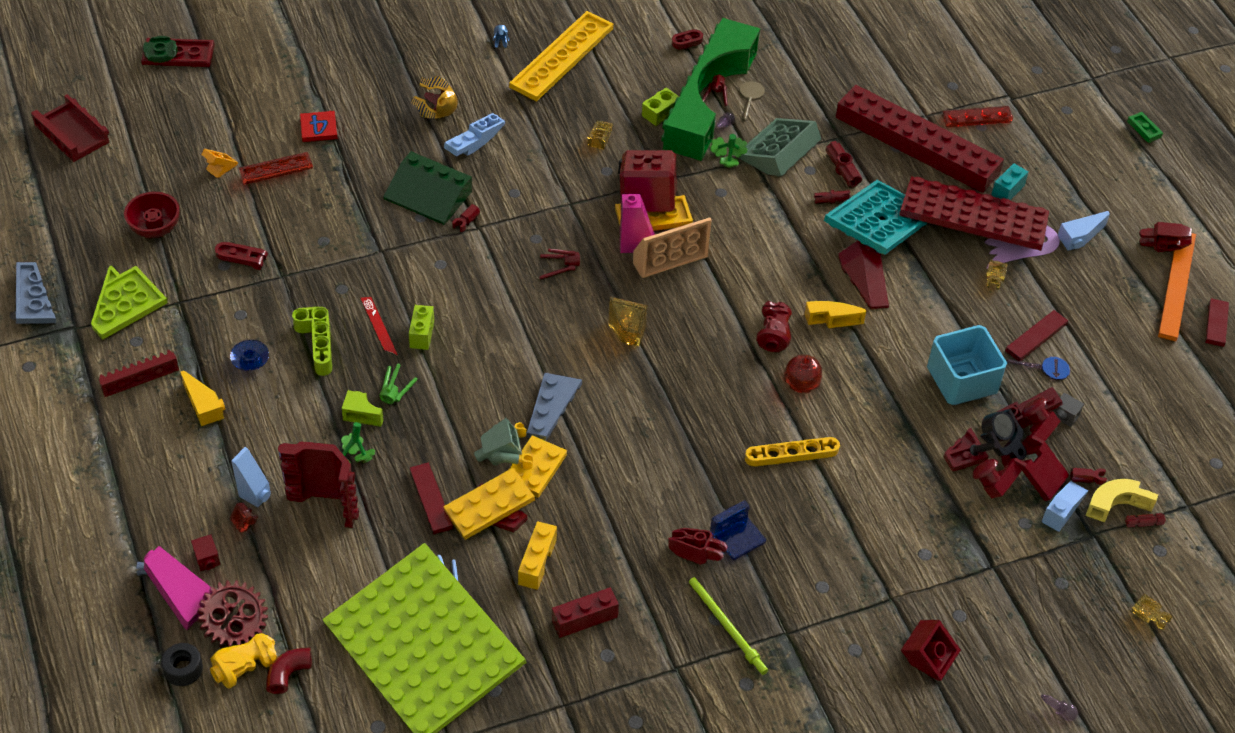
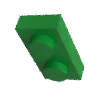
[1127,112,1163,143]

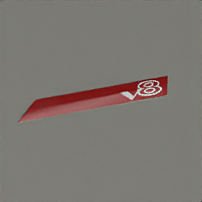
[361,297,398,355]

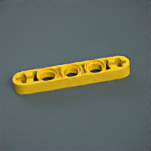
[745,437,840,467]

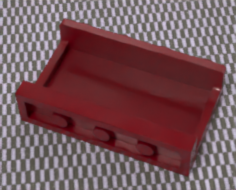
[31,94,110,162]

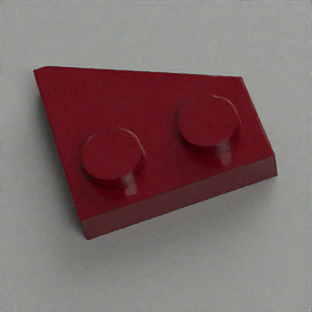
[944,428,989,472]

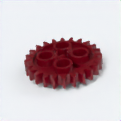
[197,580,268,648]

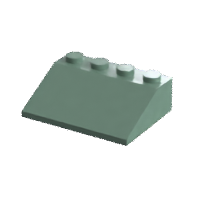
[739,118,821,176]

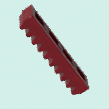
[98,350,179,397]

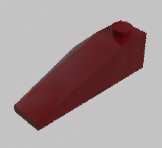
[838,240,889,309]

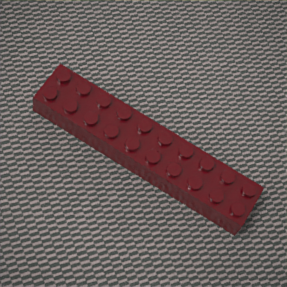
[835,85,1004,193]

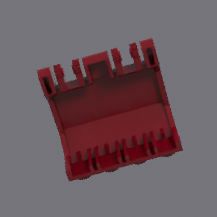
[278,441,359,528]

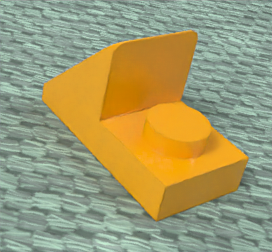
[201,148,238,178]

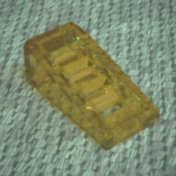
[588,120,613,149]

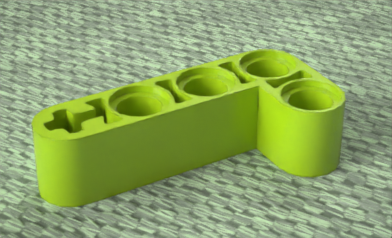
[292,307,332,376]

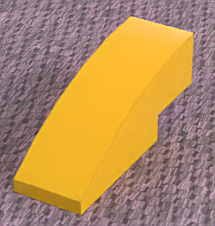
[804,301,866,328]

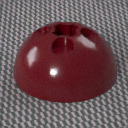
[124,192,180,239]

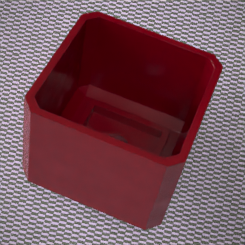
[620,150,677,212]

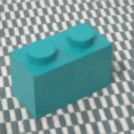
[991,163,1029,200]

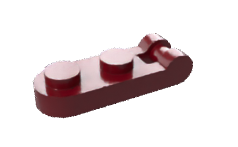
[215,242,268,270]

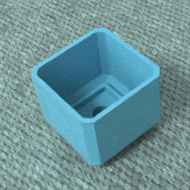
[927,325,1007,405]

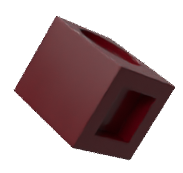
[191,534,221,572]

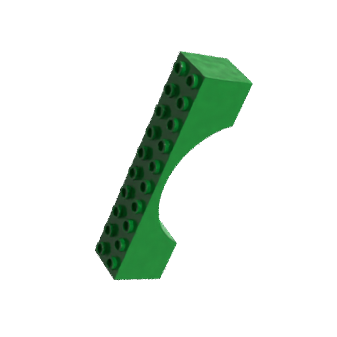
[661,18,760,161]

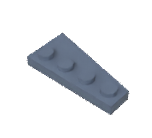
[16,262,56,324]
[527,373,582,441]

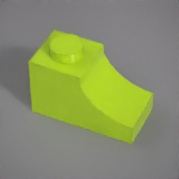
[342,390,383,427]

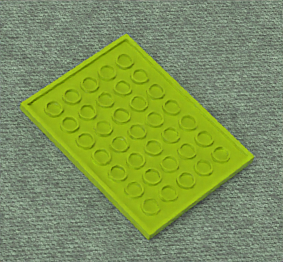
[322,543,527,733]

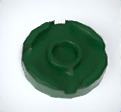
[143,36,178,63]

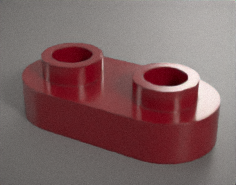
[672,29,703,50]

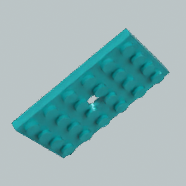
[824,180,927,255]

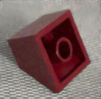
[901,620,961,681]

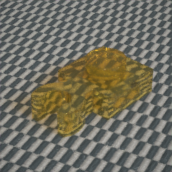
[986,260,1008,290]
[1131,594,1172,630]

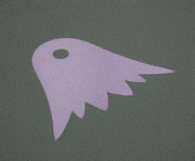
[985,226,1060,269]

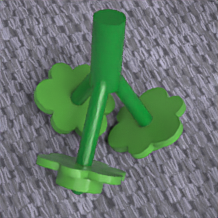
[710,134,747,168]
[341,422,375,463]

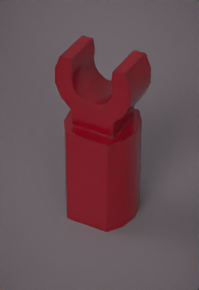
[452,204,480,232]
[1070,468,1107,485]

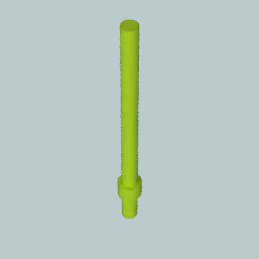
[689,577,768,675]

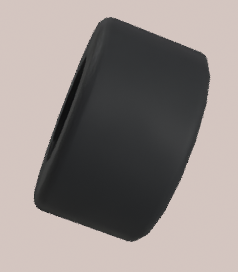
[161,643,203,686]

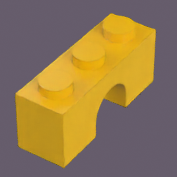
[518,521,557,590]

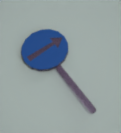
[1006,357,1070,380]

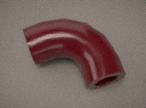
[266,647,312,694]

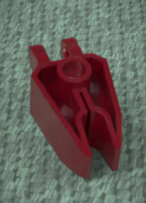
[1139,222,1192,252]
[668,528,728,565]

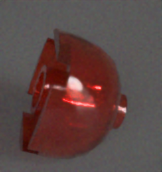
[784,354,822,393]

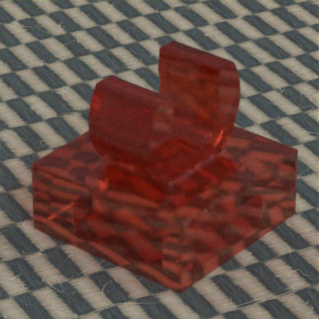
[230,502,258,532]

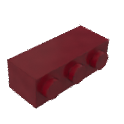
[552,587,619,638]

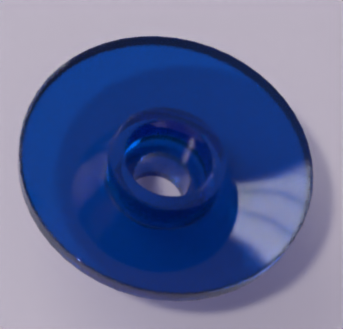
[230,340,269,371]

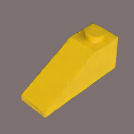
[180,371,226,426]

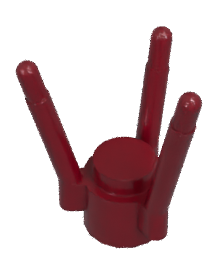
[702,74,728,106]
[539,248,580,279]

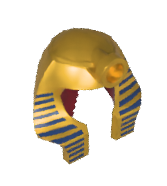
[411,76,458,119]

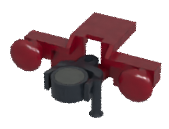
[970,397,1069,501]

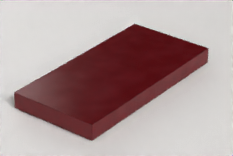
[141,38,214,67]

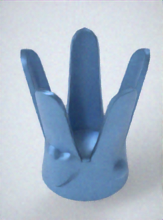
[493,25,510,48]

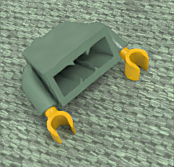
[474,418,533,470]

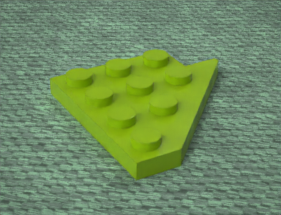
[91,265,168,340]

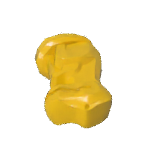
[210,633,277,689]

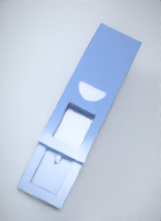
[444,113,505,156]

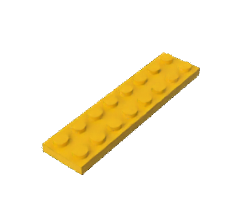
[509,11,614,102]

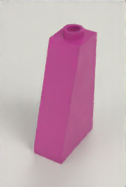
[619,194,655,253]
[144,546,210,630]

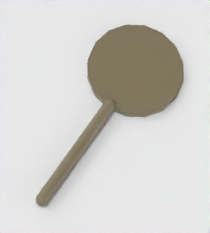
[740,81,765,120]

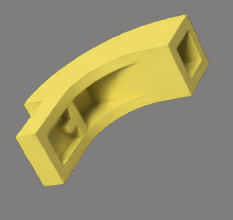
[1085,479,1158,522]

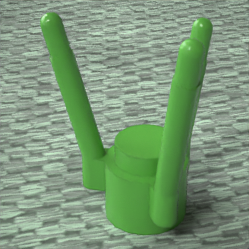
[379,363,417,404]

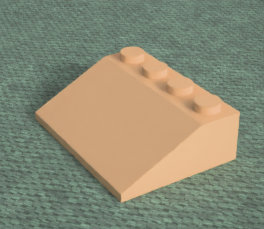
[633,218,712,278]

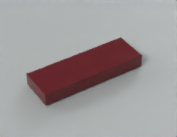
[1205,298,1229,347]

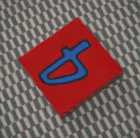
[300,111,338,142]

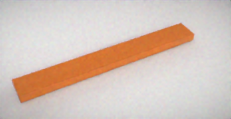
[1158,233,1196,341]

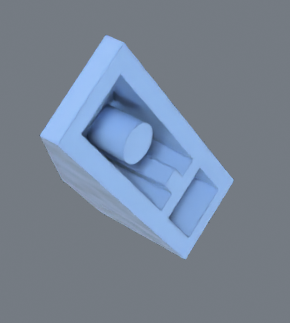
[1058,211,1110,250]
[232,447,271,507]
[1042,481,1088,532]

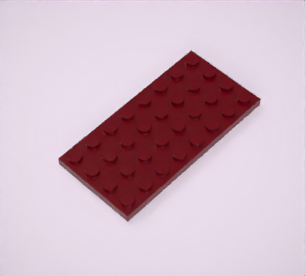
[899,176,1049,251]

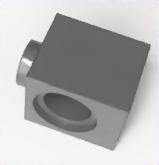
[1053,393,1084,427]

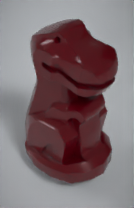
[756,301,792,352]

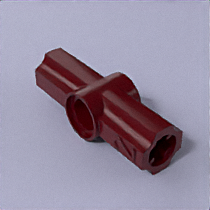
[825,141,862,187]

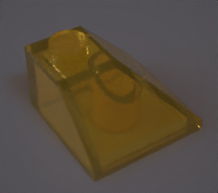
[608,297,647,346]

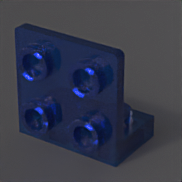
[710,500,766,560]

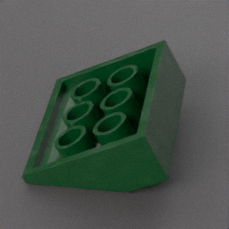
[383,151,472,225]

